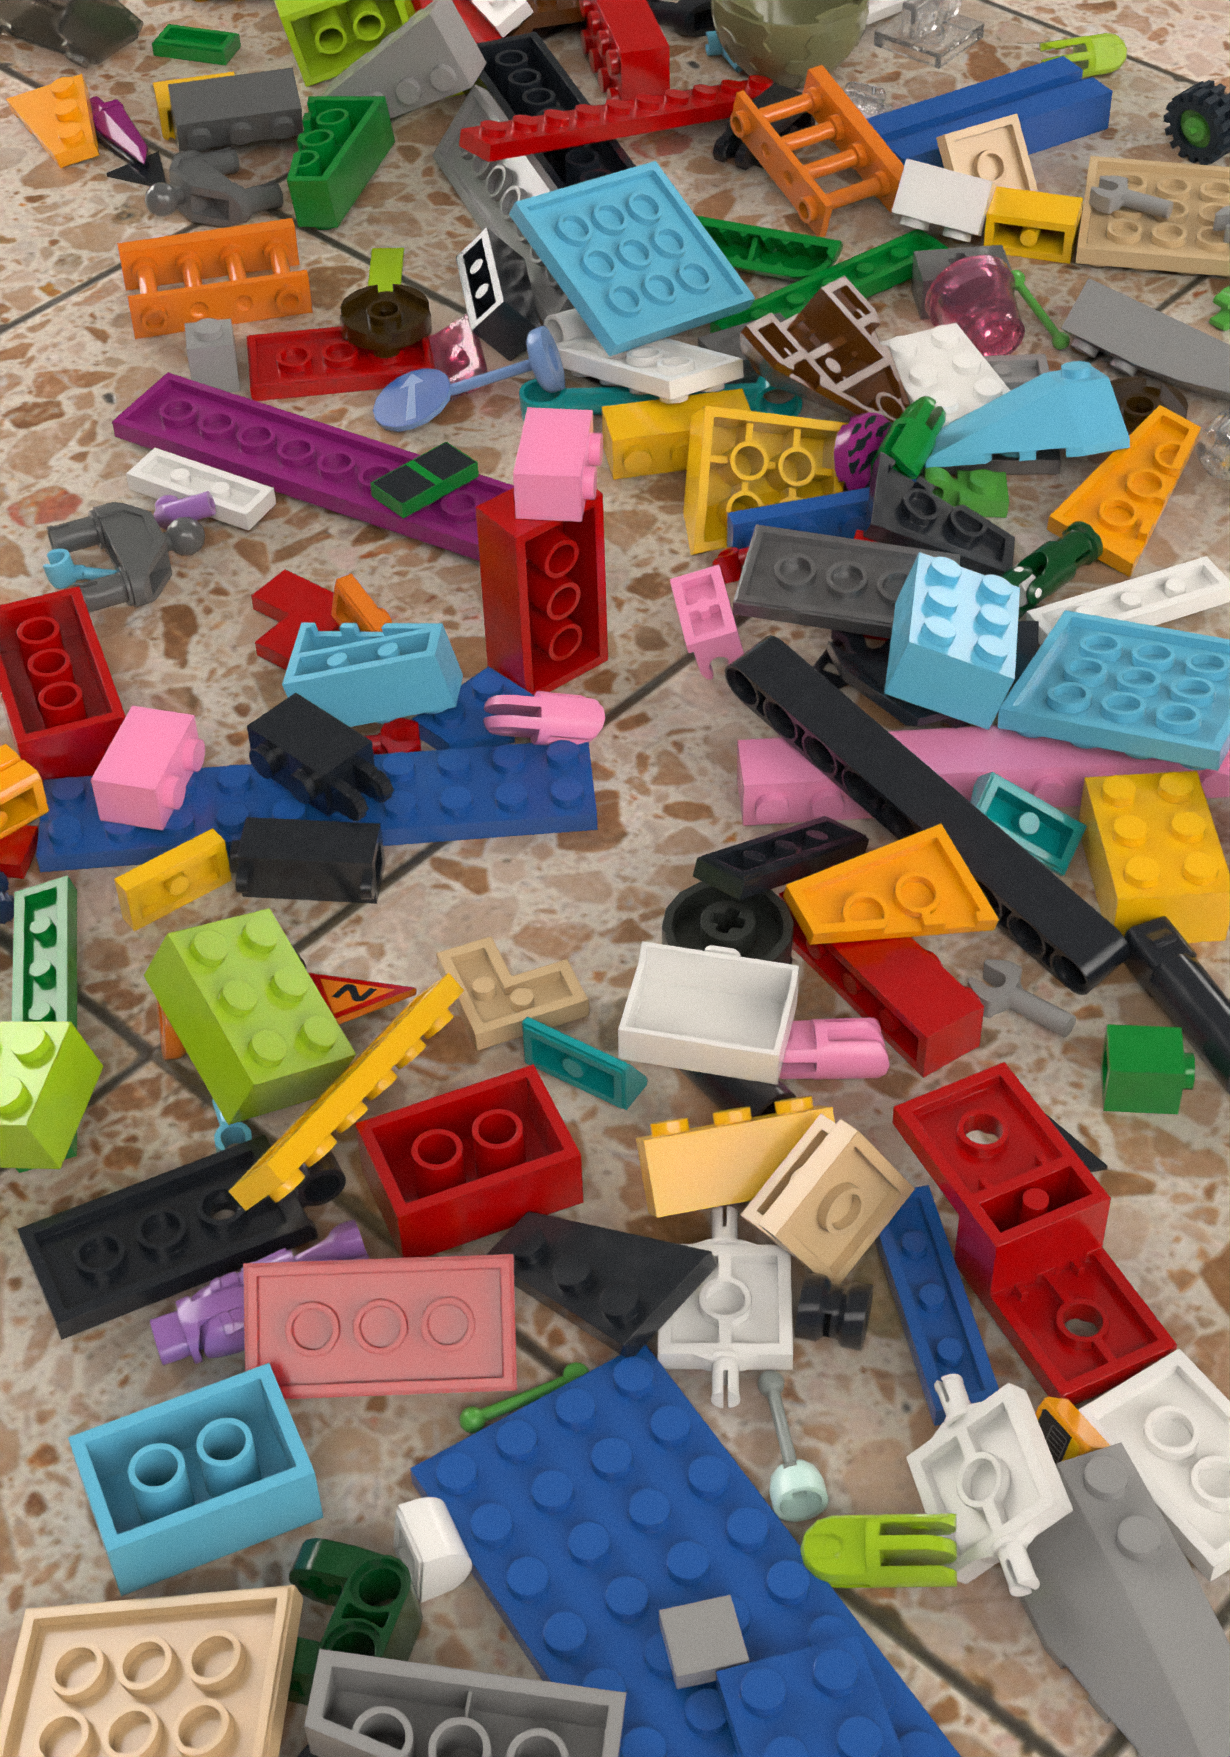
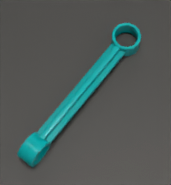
[519,376,803,421]

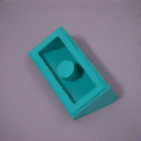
[970,772,1087,876]
[522,1017,648,1110]

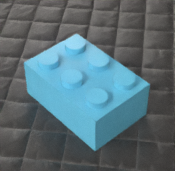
[884,552,1020,730]
[68,1363,324,1596]

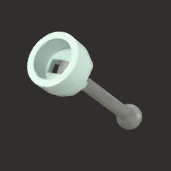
[757,1370,829,1522]

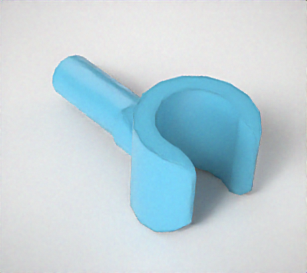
[705,31,742,73]
[43,548,117,589]
[212,1099,252,1152]

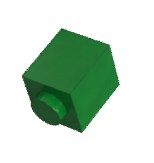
[1100,1024,1195,1115]

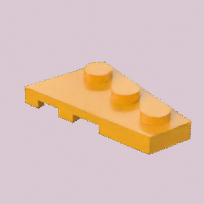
[6,74,99,168]
[783,824,999,945]

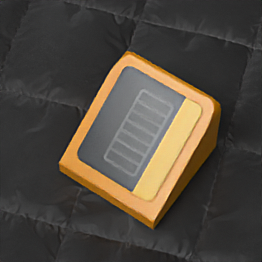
[1035,1397,1110,1464]

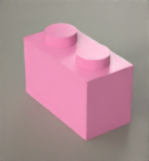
[513,407,603,522]
[91,706,205,831]

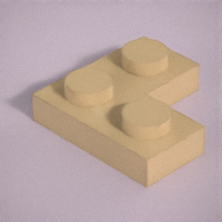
[436,936,589,1051]

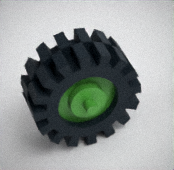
[1163,80,1230,165]

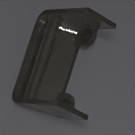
[0,0,144,68]

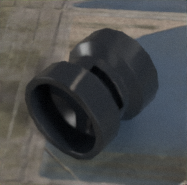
[795,1272,874,1351]

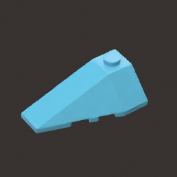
[924,361,1130,468]

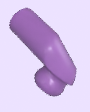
[153,491,216,530]

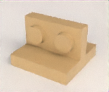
[936,114,1038,192]
[740,1114,915,1285]

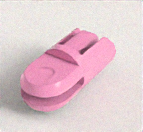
[483,691,605,746]
[779,1018,890,1080]

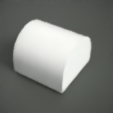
[393,1497,472,1603]

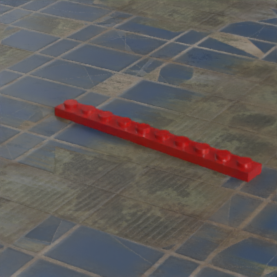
[459,75,773,162]

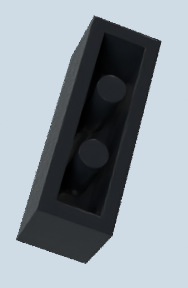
[456,227,541,362]

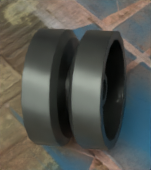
[662,881,794,965]

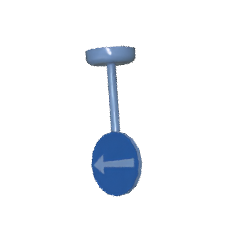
[373,325,565,432]

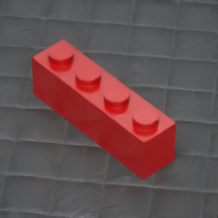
[779,864,984,1078]

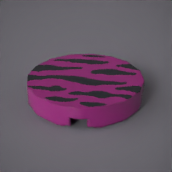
[834,412,892,491]

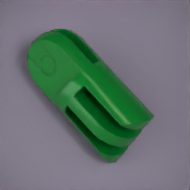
[871,396,946,480]

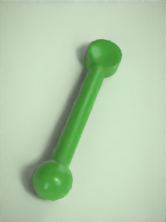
[1006,270,1070,350]
[459,1363,589,1434]

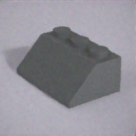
[168,67,303,152]

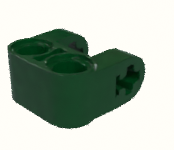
[287,1538,423,1706]

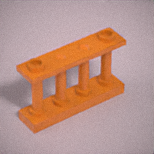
[730,65,904,237]
[117,218,313,339]

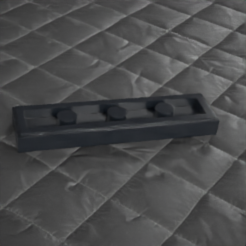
[693,816,869,900]

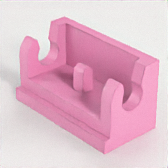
[670,565,744,679]

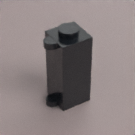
[229,817,386,904]

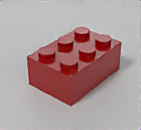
[355,1064,584,1258]

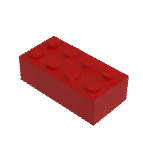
[579,0,670,101]
[476,488,608,695]
[0,586,126,783]

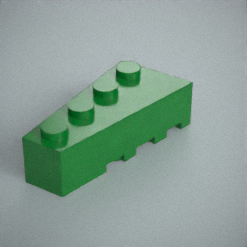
[287,96,395,230]

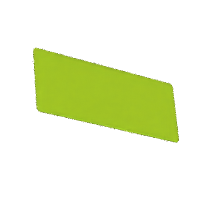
[368,248,404,292]

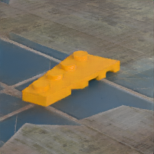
[1047,405,1201,578]

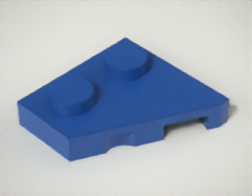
[412,666,534,750]

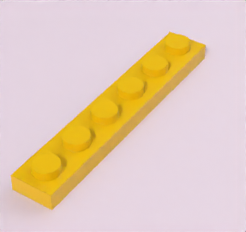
[229,973,464,1211]

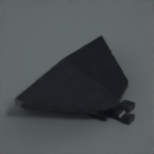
[827,621,1039,729]

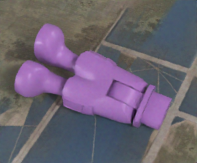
[150,1219,369,1366]

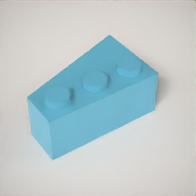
[282,623,463,727]

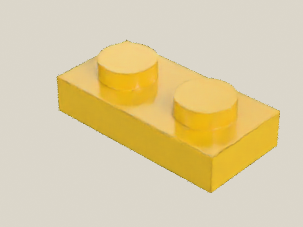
[114,828,232,932]

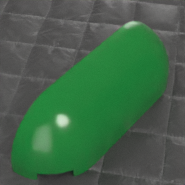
[695,215,843,282]

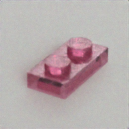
[429,314,488,402]

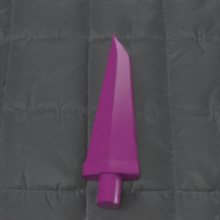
[90,96,148,164]

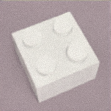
[892,158,997,242]

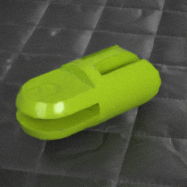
[1039,33,1127,78]
[800,1513,957,1588]

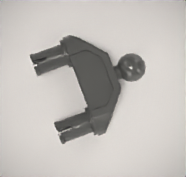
[145,146,284,227]
[46,502,205,613]

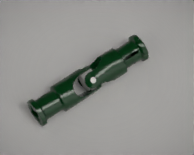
[1000,521,1103,619]

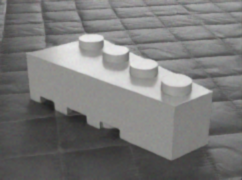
[322,0,487,119]
[304,1649,626,1757]

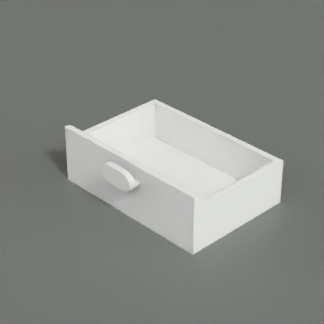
[618,941,799,1085]

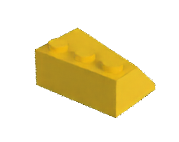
[683,405,849,555]

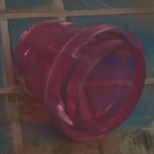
[925,255,1025,356]

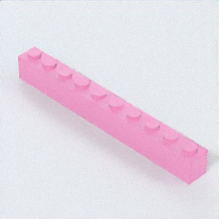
[737,725,1230,826]

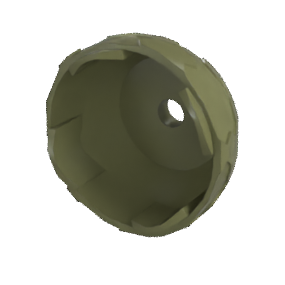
[711,0,869,88]

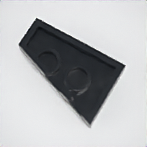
[863,452,1015,576]
[486,1211,717,1358]

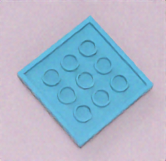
[509,161,755,357]
[998,610,1230,771]

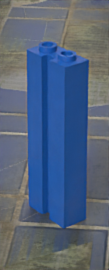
[867,56,1113,168]

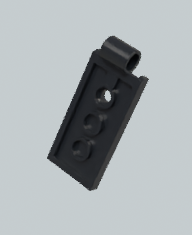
[17,1135,346,1340]

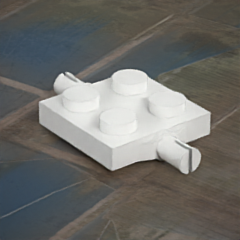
[658,1206,793,1408]
[906,1374,1073,1597]

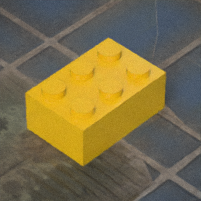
[1078,771,1230,943]

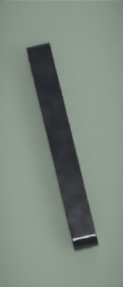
[724,635,1130,995]

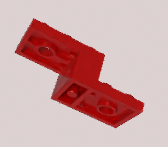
[892,1062,1177,1405]

